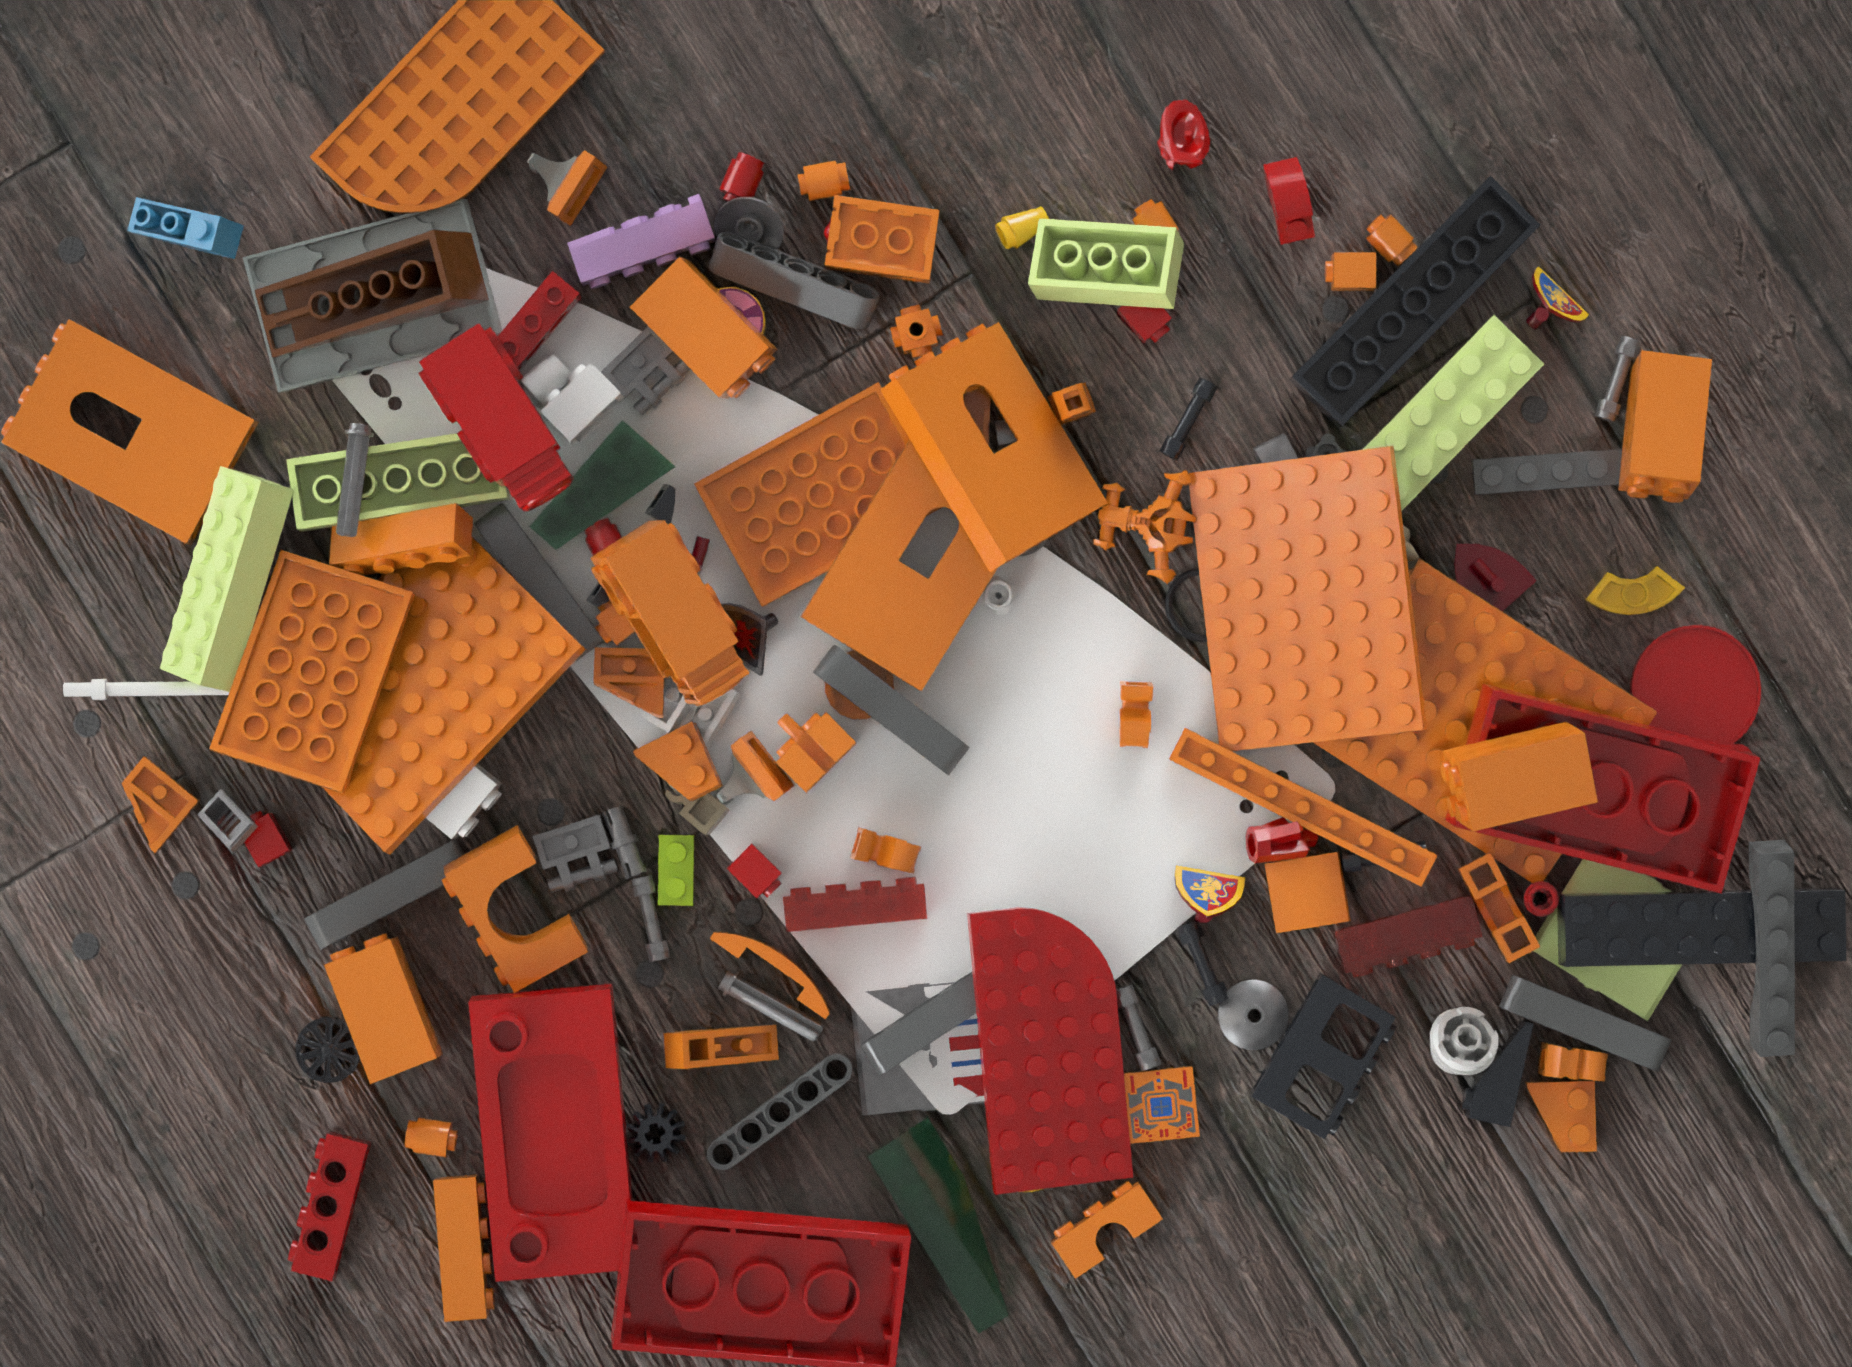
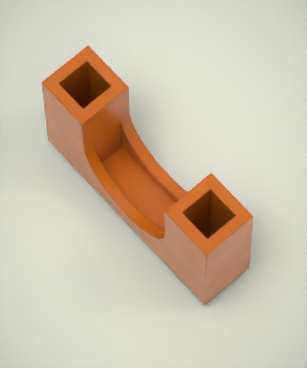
[441,825,588,993]

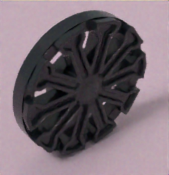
[295,1017,360,1083]

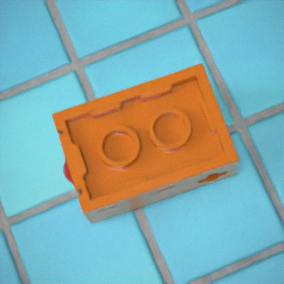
[824,195,940,284]

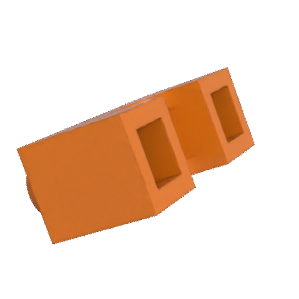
[1458,853,1540,963]
[1051,1181,1163,1279]

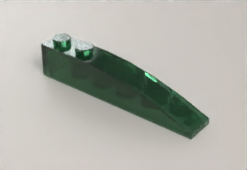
[867,1117,1009,1333]

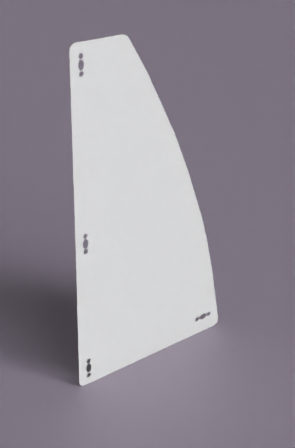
[332,268,1335,1114]

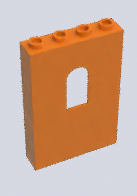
[1,319,259,545]
[880,322,1108,572]
[800,439,997,691]

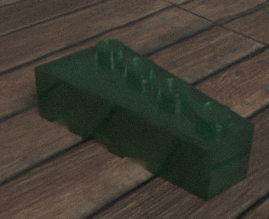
[528,420,676,550]

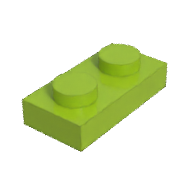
[658,835,695,906]

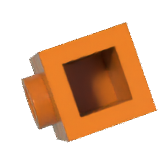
[595,601,635,646]

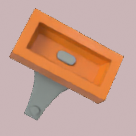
[527,150,607,226]
[716,731,795,804]

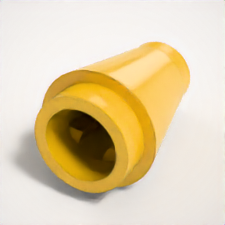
[995,206,1049,250]

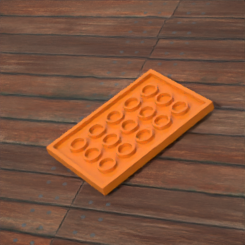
[694,382,943,607]
[209,550,415,794]

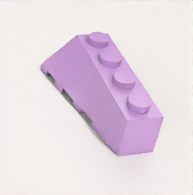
[567,194,716,289]

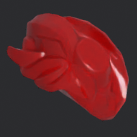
[1157,99,1210,170]

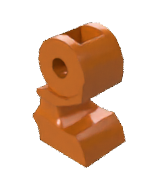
[1048,382,1096,426]
[1119,681,1153,748]
[850,827,921,874]
[1538,1042,1609,1082]

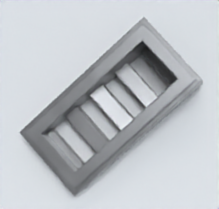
[198,789,258,853]

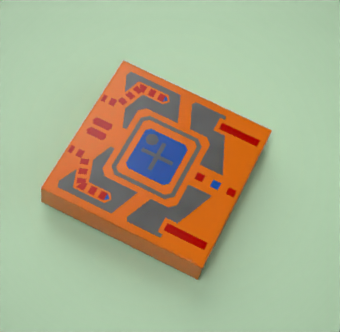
[1124,1066,1200,1144]

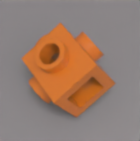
[890,305,943,358]

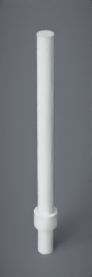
[63,679,229,700]

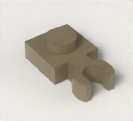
[665,790,730,837]

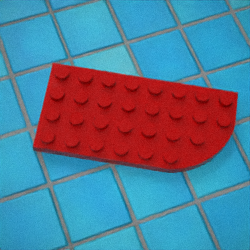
[967,907,1133,1195]

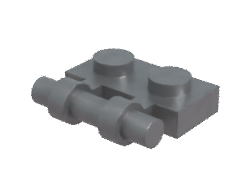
[601,326,691,416]
[532,815,618,893]

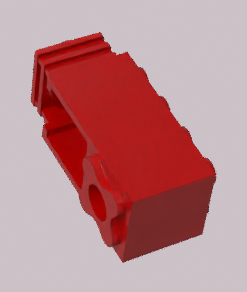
[418,323,574,512]

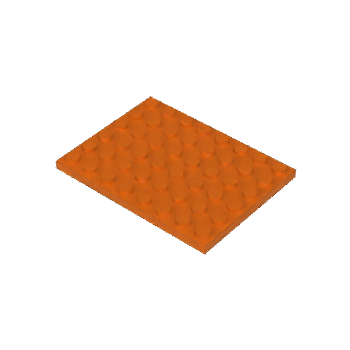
[1189,446,1427,751]
[322,536,586,855]
[1313,559,1657,883]

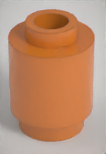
[798,160,850,201]
[1132,199,1179,230]
[1366,214,1417,267]
[405,1118,458,1157]

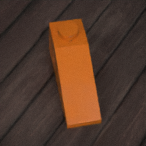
[663,1024,779,1069]

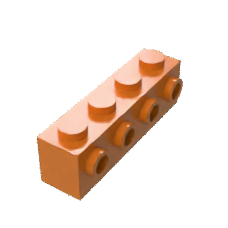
[329,503,473,576]
[433,1174,495,1322]

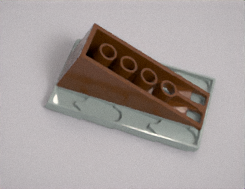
[243,199,502,393]

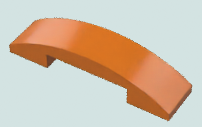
[710,931,830,1019]

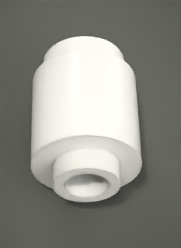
[521,353,571,404]

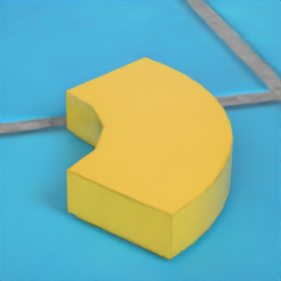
[1585,566,1685,615]

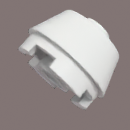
[1430,1007,1498,1075]

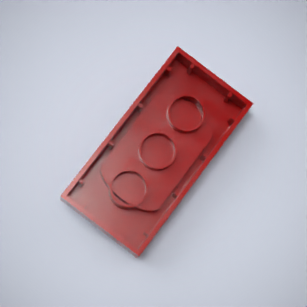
[1445,683,1760,894]
[468,984,633,1282]
[611,1200,911,1367]

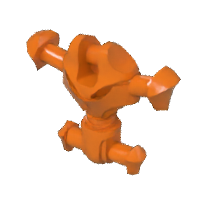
[1093,470,1196,584]

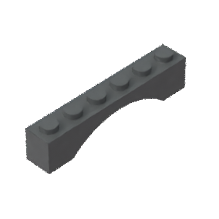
[1749,840,1795,1057]

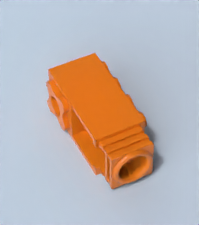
[590,520,749,706]

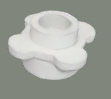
[978,575,1019,616]

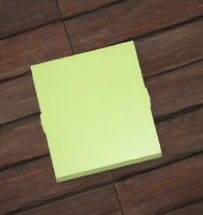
[1533,859,1682,1021]

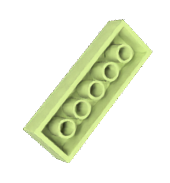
[1362,315,1544,511]
[286,433,510,532]
[160,466,294,692]

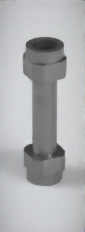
[1595,336,1641,422]
[631,875,670,962]
[1116,985,1161,1071]

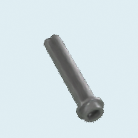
[336,423,374,537]
[718,970,824,1041]

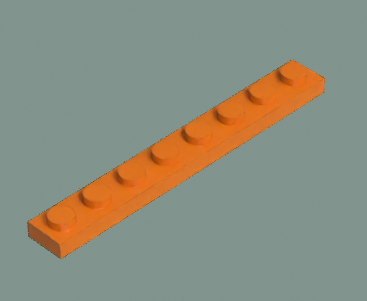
[1169,728,1438,887]

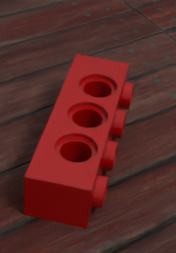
[498,271,582,372]
[288,1131,372,1282]

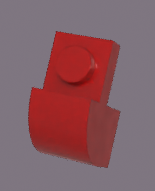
[1263,157,1315,245]

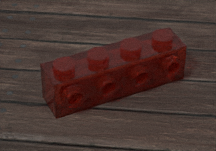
[783,877,927,932]
[1332,895,1483,978]

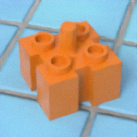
[776,712,857,793]

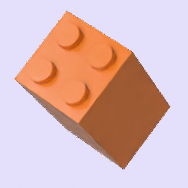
[630,257,778,399]
[1618,350,1712,503]
[1440,722,1598,831]
[324,933,443,1084]

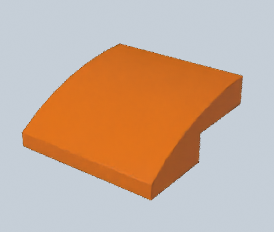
[1264,851,1351,933]

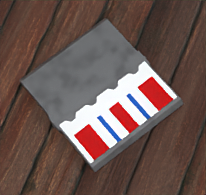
[851,982,985,1115]

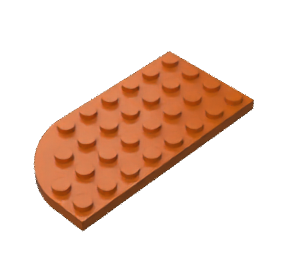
[310,0,605,214]

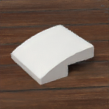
[640,676,741,750]

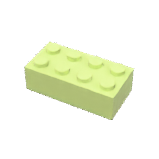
[1028,219,1184,309]

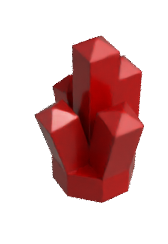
[1246,817,1319,863]

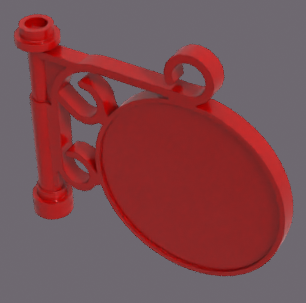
[1630,625,1761,753]

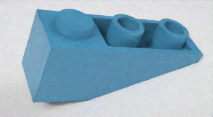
[127,197,244,259]

